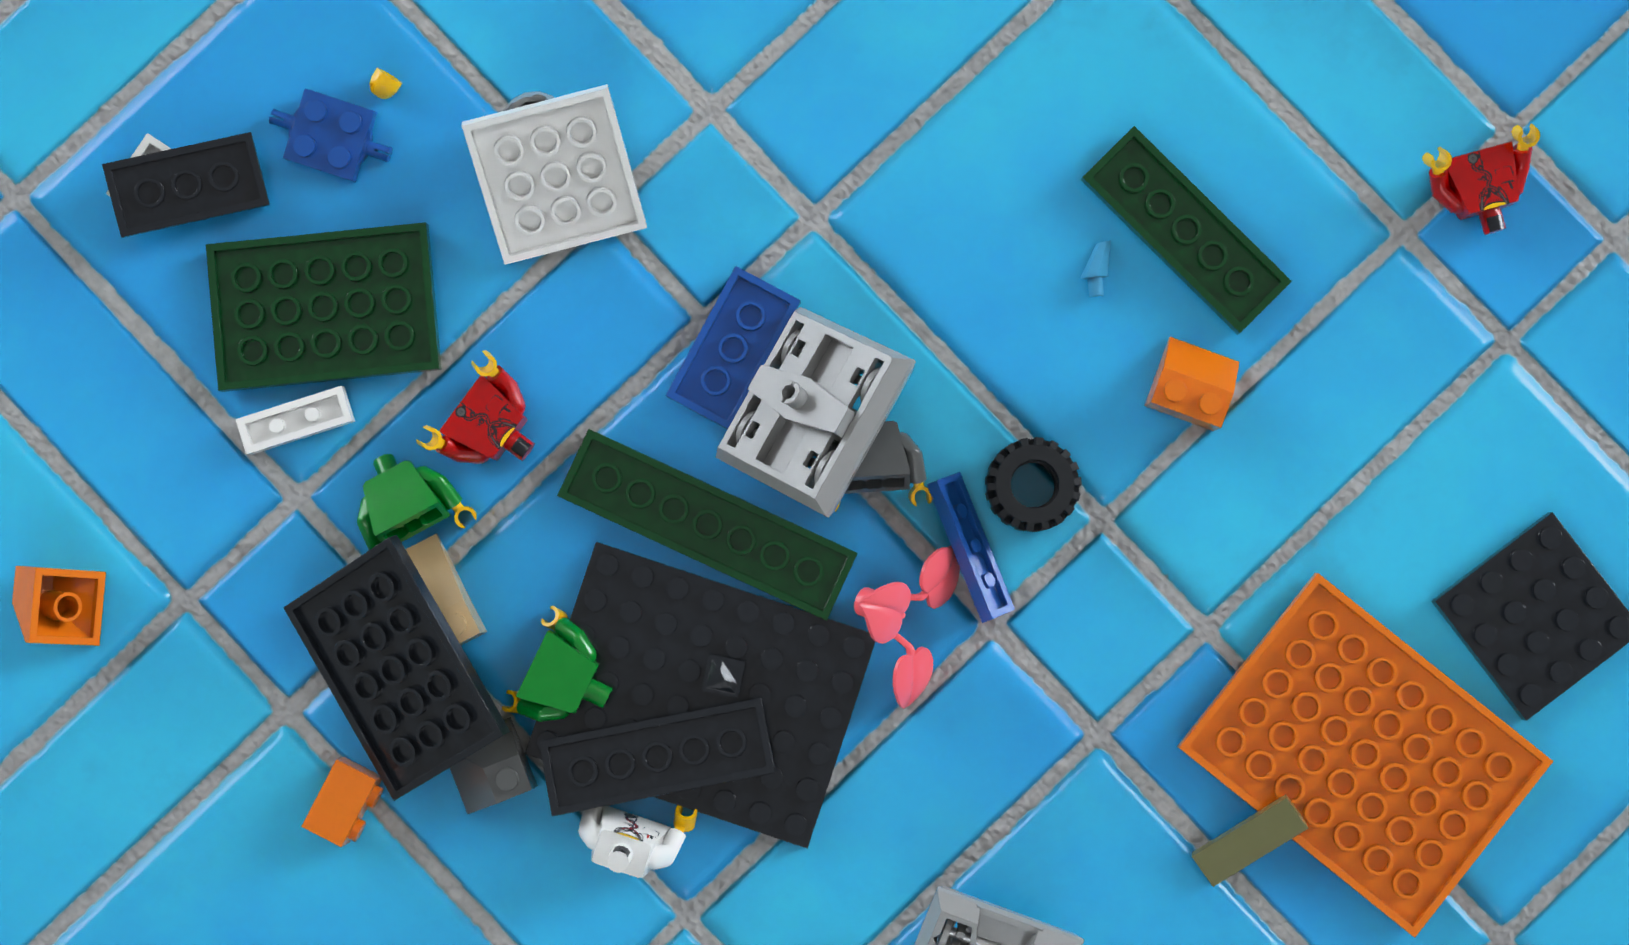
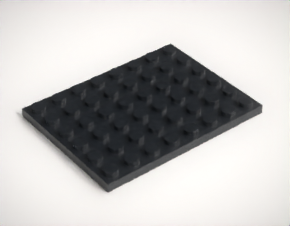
[525,542,875,849]

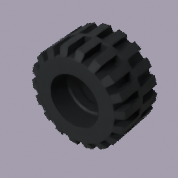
[985,437,1082,532]

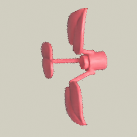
[854,545,960,709]

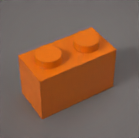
[301,757,383,847]

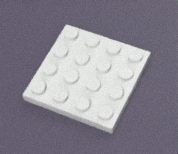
[461,84,647,265]

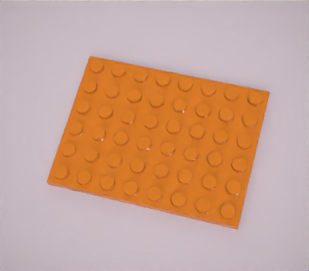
[1177,573,1553,937]

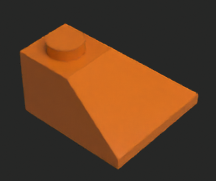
[12,566,106,646]

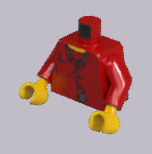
[1422,123,1540,235]
[416,350,535,464]

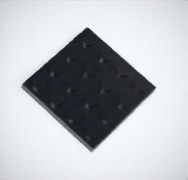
[1431,512,1629,721]

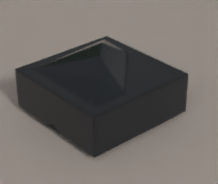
[701,654,746,698]

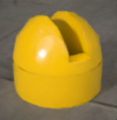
[369,67,402,99]

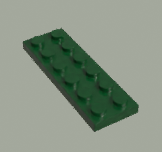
[1081,126,1292,335]

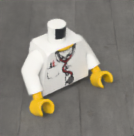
[578,805,697,878]

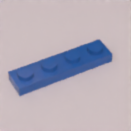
[927,472,1015,623]

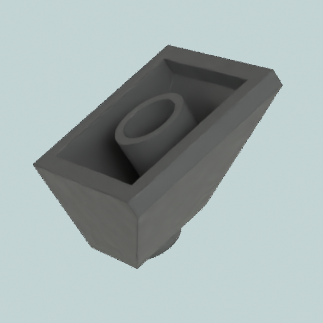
[450,717,538,814]

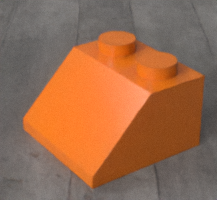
[1144,337,1239,431]

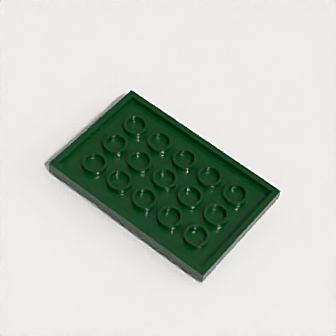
[206,222,442,392]

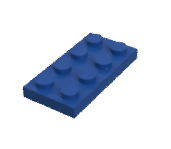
[665,266,801,430]

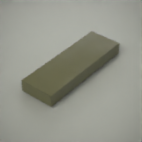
[1192,794,1308,887]

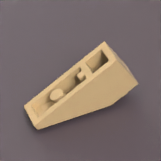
[406,534,487,645]

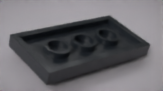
[102,132,270,238]

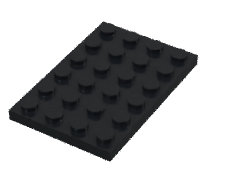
[283,535,510,801]

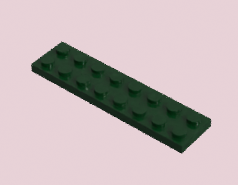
[557,429,858,621]

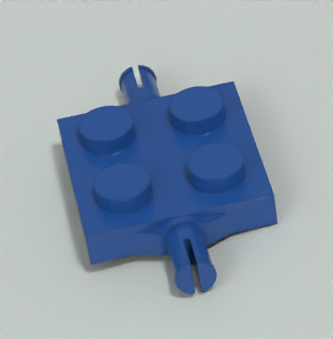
[269,88,392,182]

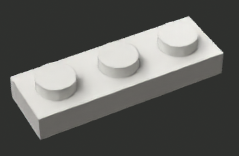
[235,386,355,455]

